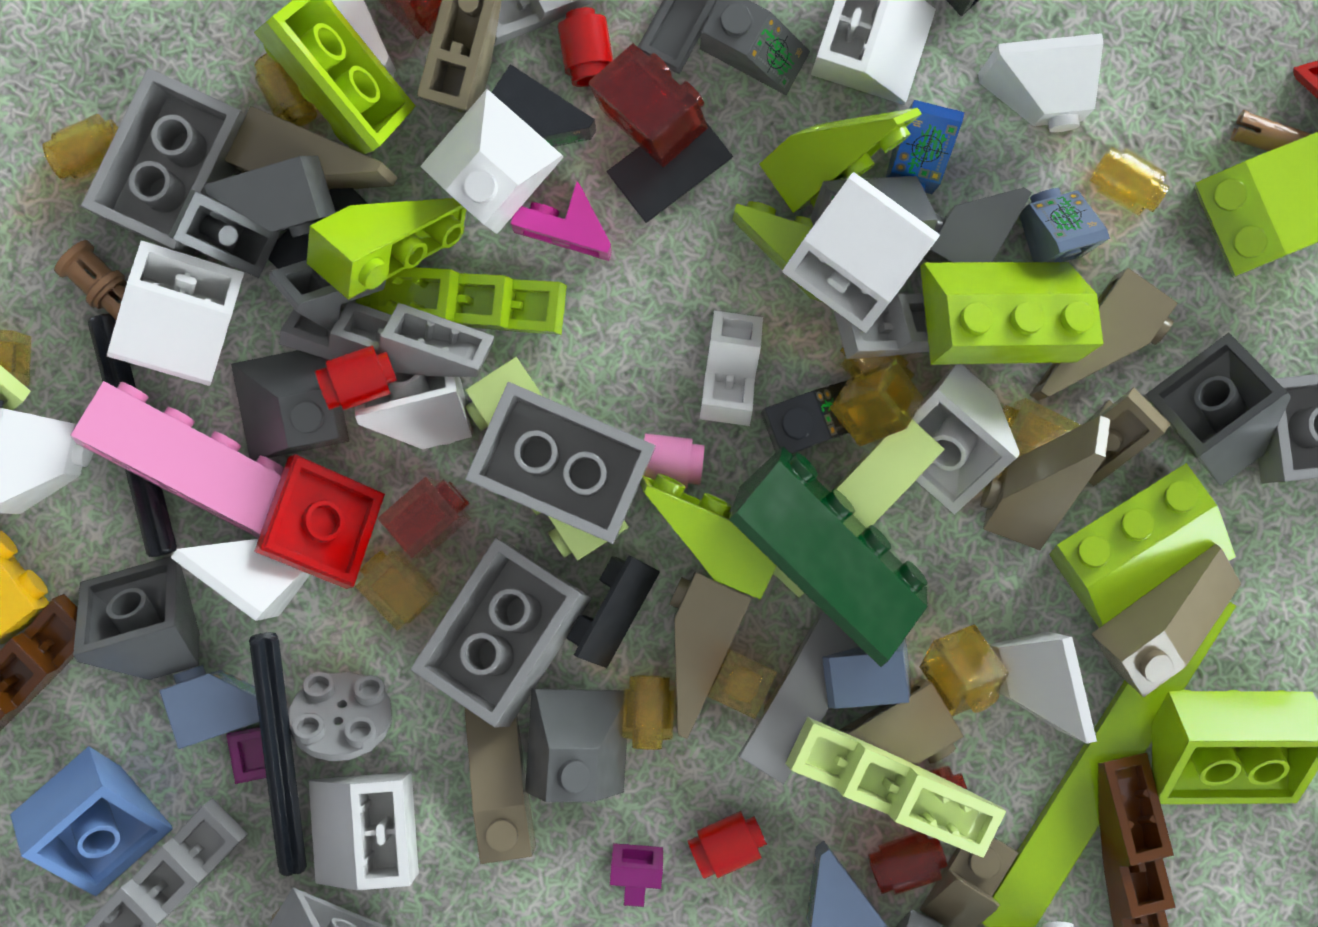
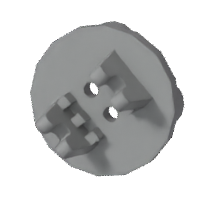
[289,672,392,761]

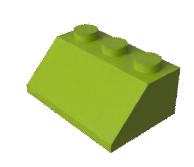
[254,0,416,154]
[920,262,1104,365]
[1049,463,1236,628]
[1152,690,1318,804]

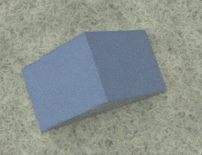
[822,637,912,709]

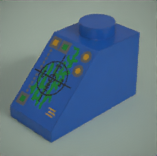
[885,100,965,194]

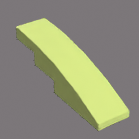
[773,414,945,598]
[785,717,1006,858]

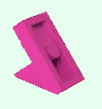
[510,182,612,261]

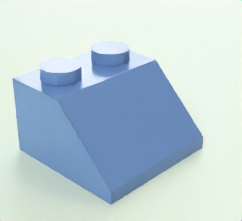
[10,746,173,897]

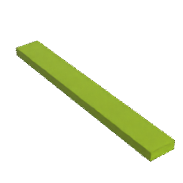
[982,602,1236,927]

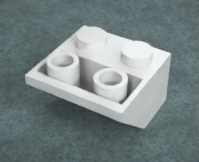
[811,0,936,105]
[782,172,940,333]
[107,240,244,386]
[309,771,419,890]

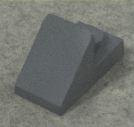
[269,260,386,331]

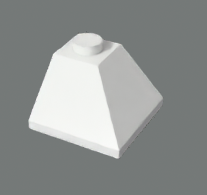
[978,33,1103,132]
[420,89,563,234]
[909,364,1020,515]
[355,372,472,449]
[0,408,93,514]
[171,539,310,621]
[984,631,1097,744]

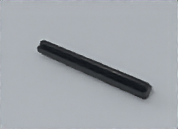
[88,314,177,557]
[249,632,307,876]

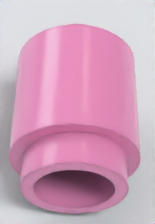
[644,433,705,489]

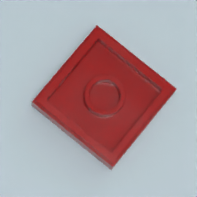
[254,454,385,589]

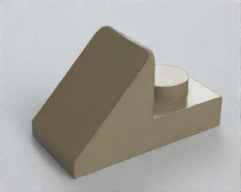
[1086,387,1171,487]
[920,837,1018,927]

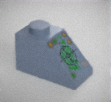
[1019,188,1110,262]
[159,665,259,749]
[806,841,888,927]

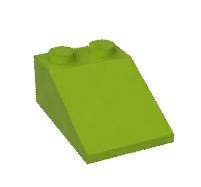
[1194,132,1318,278]

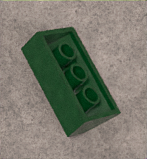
[729,446,928,667]

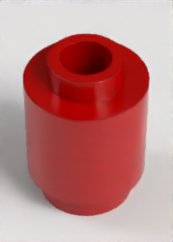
[557,7,614,87]
[315,345,397,410]
[687,811,767,879]

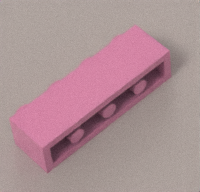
[71,381,284,539]

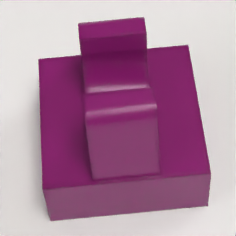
[610,843,664,907]

